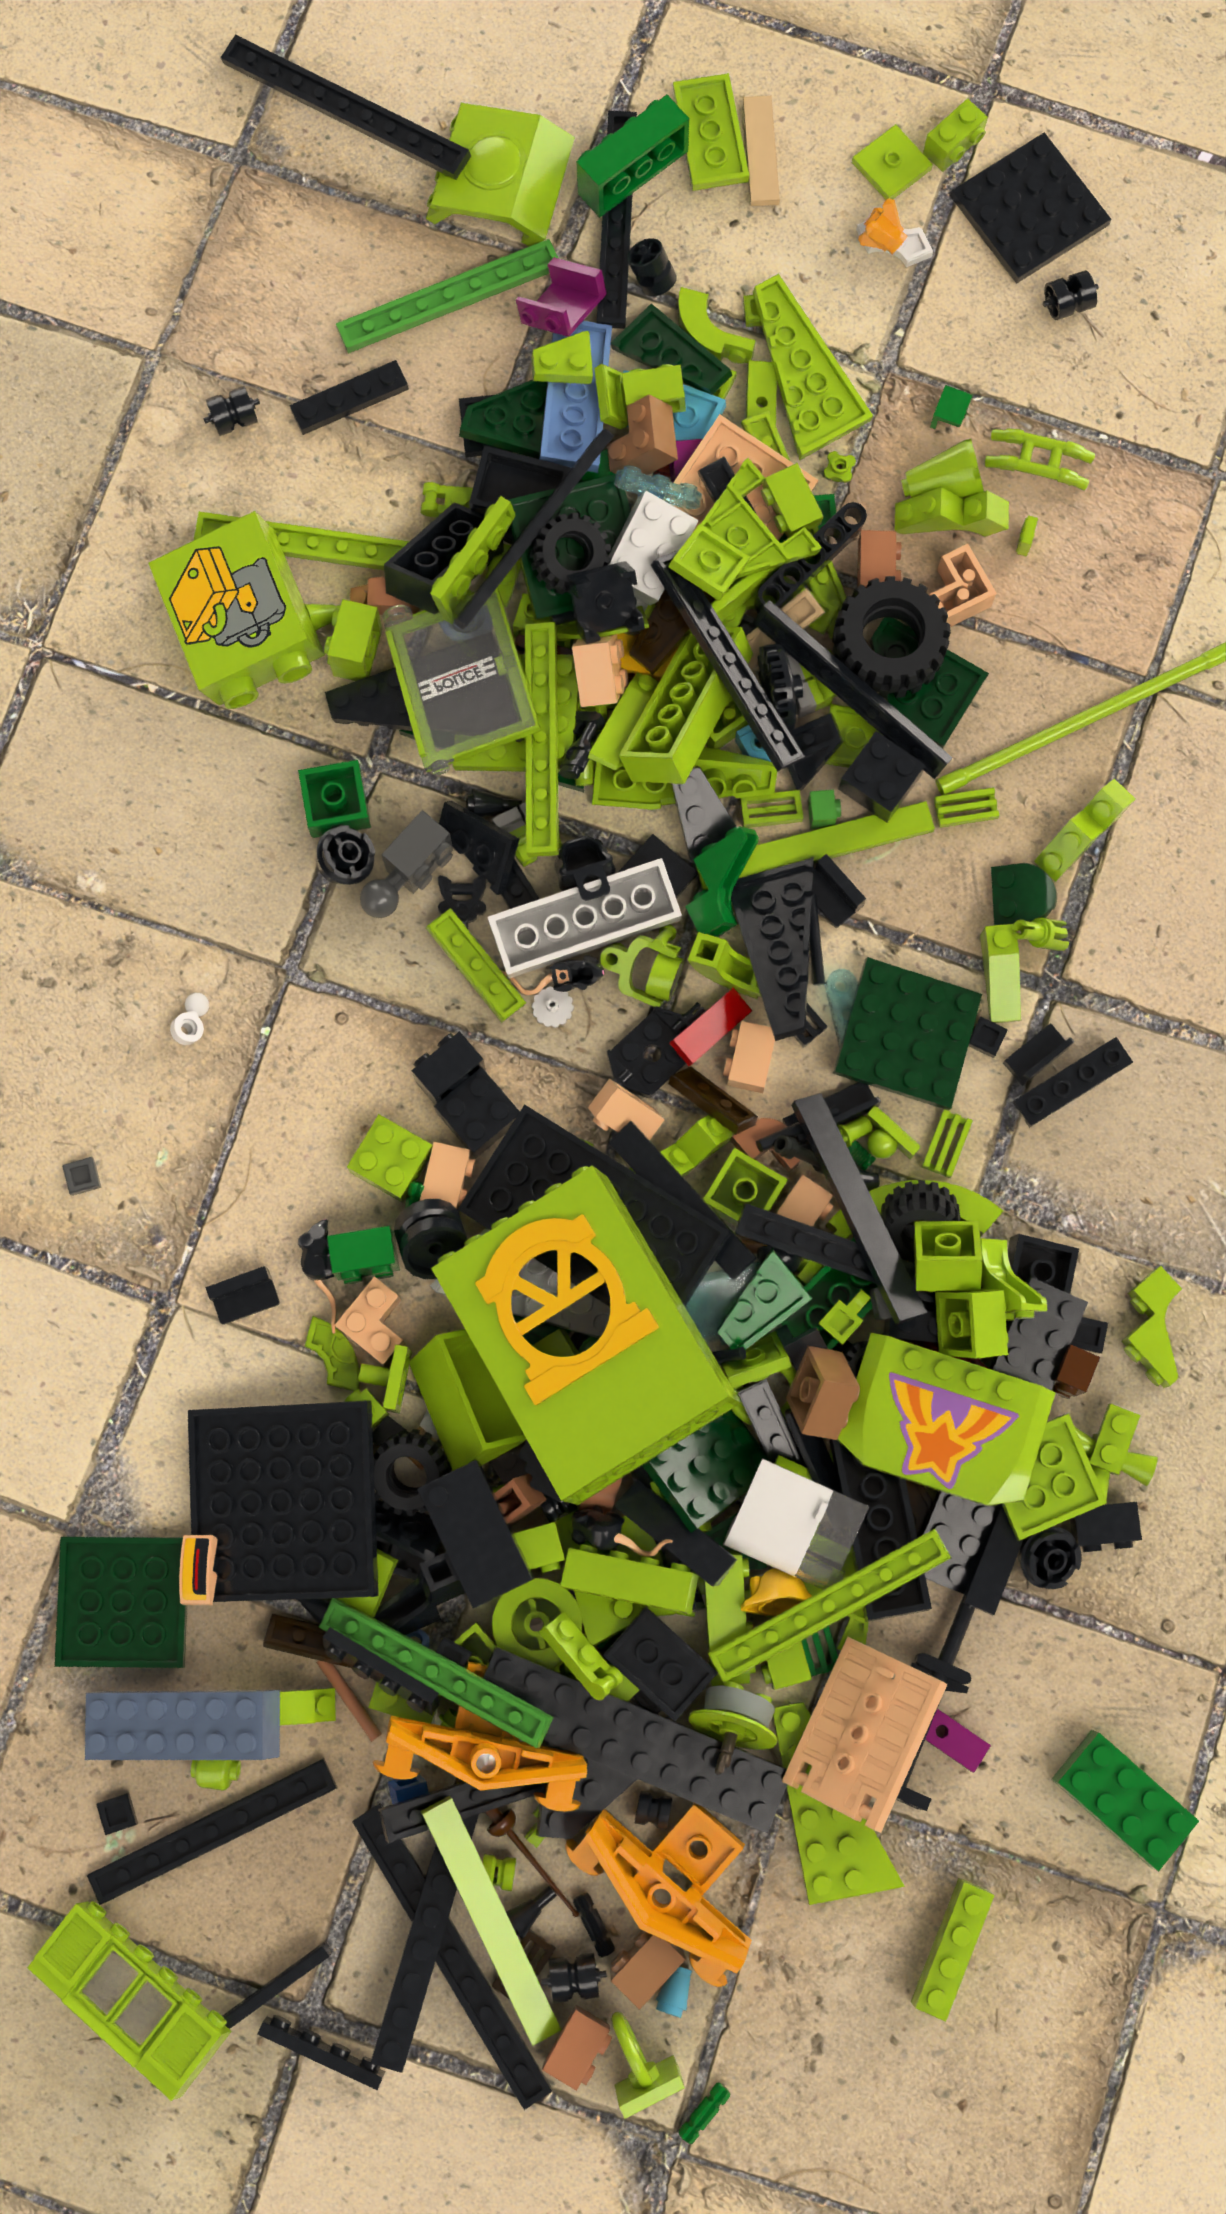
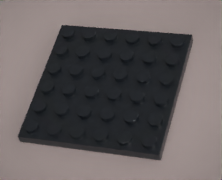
[188,1401,379,1602]

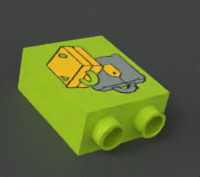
[148,511,325,709]

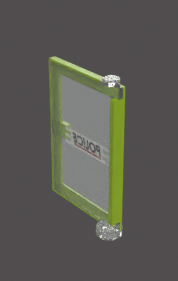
[382,587,541,775]

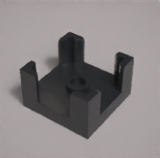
[567,561,645,644]

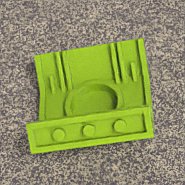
[426,102,575,247]

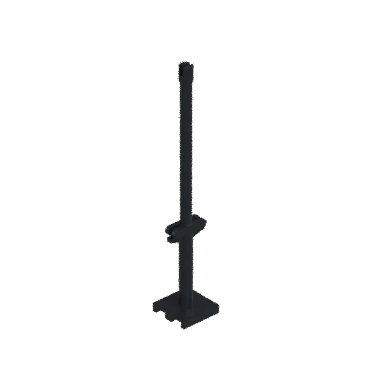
[896,1544,986,1811]

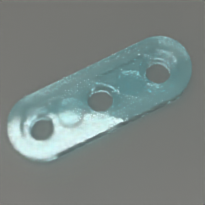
[614,466,702,509]
[825,969,858,1049]

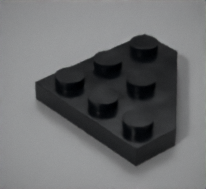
[536,1741,637,1839]

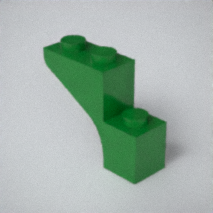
[685,826,759,937]

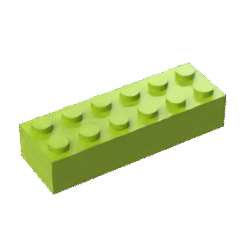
[619,627,753,784]

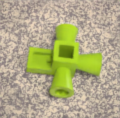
[1075,1404,1158,1505]

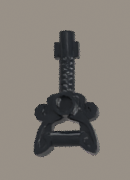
[438,875,486,970]

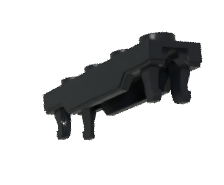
[1012,1037,1133,1128]

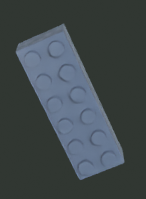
[85,1690,280,1760]

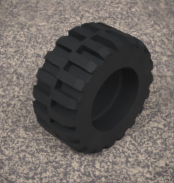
[832,576,951,698]

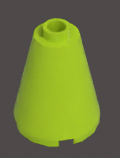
[901,439,984,498]

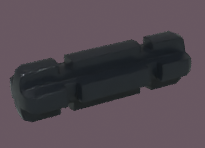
[573,1893,615,1958]

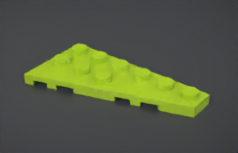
[753,274,873,461]
[773,1702,905,1905]

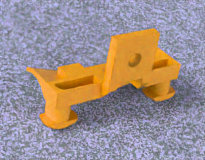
[565,1803,752,1987]

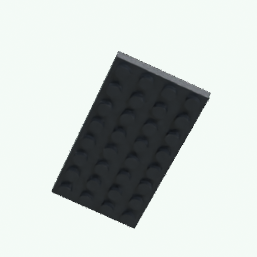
[458,1104,732,1307]

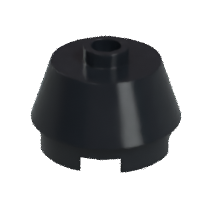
[317,826,375,885]
[1018,1527,1082,1589]

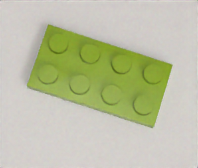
[673,73,750,191]

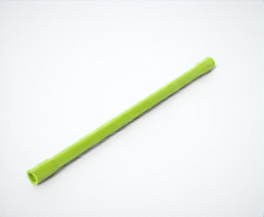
[935,642,1226,795]

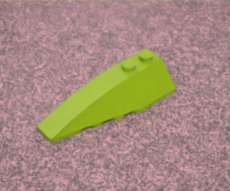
[592,735,777,810]

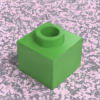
[807,790,841,829]

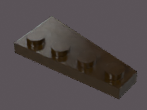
[629,585,732,675]

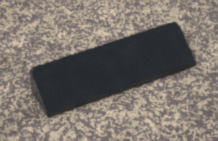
[784,1408,846,1532]
[614,1479,738,1587]

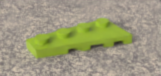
[430,496,516,624]
[556,1509,642,1647]

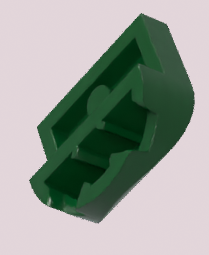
[991,863,1057,926]

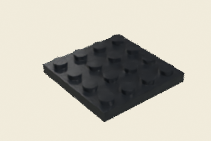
[950,132,1111,284]

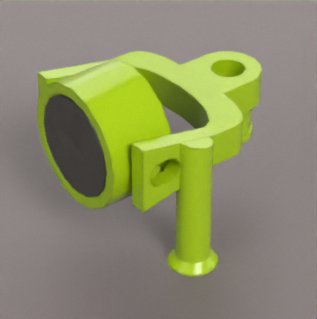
[600,924,684,1007]

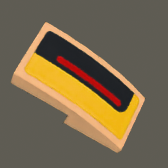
[179,1535,218,1605]

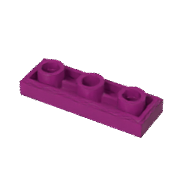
[925,1709,991,1773]

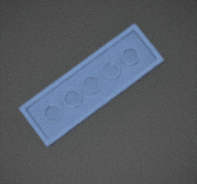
[539,321,612,473]

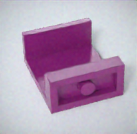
[516,257,607,337]

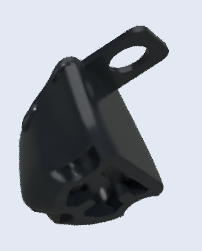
[554,835,616,901]

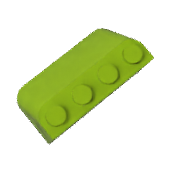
[409,1329,526,1471]

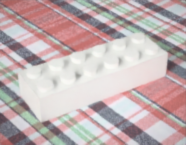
[488,858,682,979]

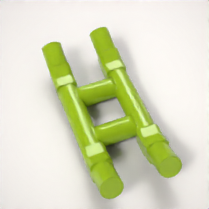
[985,428,1095,490]

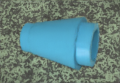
[655,1967,692,2018]

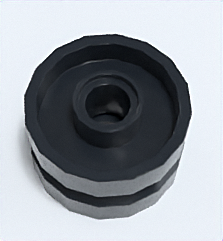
[394,1199,468,1279]

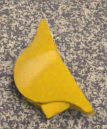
[741,1568,812,1616]

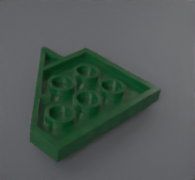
[459,379,547,459]

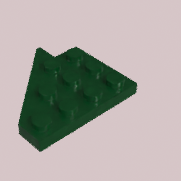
[870,617,989,749]

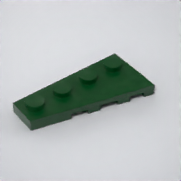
[610,303,733,395]

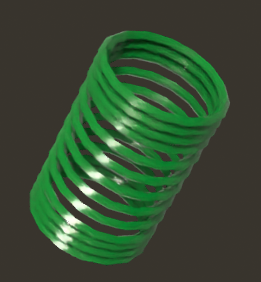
[848,1140,876,1171]

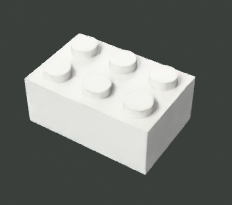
[608,491,699,606]

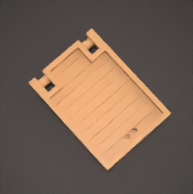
[782,1637,947,1833]

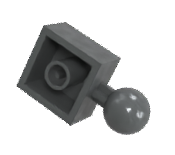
[360,810,453,918]

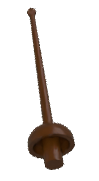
[485,1808,579,1917]

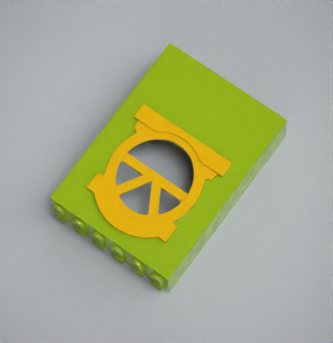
[431,1165,741,1505]

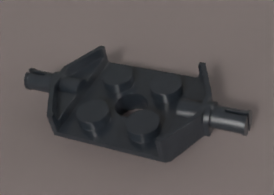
[607,1002,705,1098]

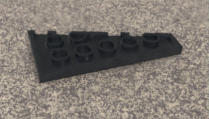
[731,857,814,1041]

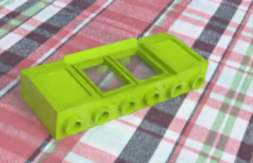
[27,1901,232,2101]

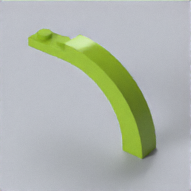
[796,1180,1004,1286]

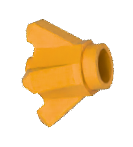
[858,198,908,254]

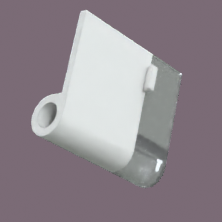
[723,1458,869,1590]

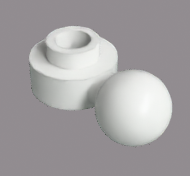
[170,993,209,1045]

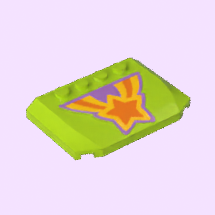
[837,1333,1055,1506]

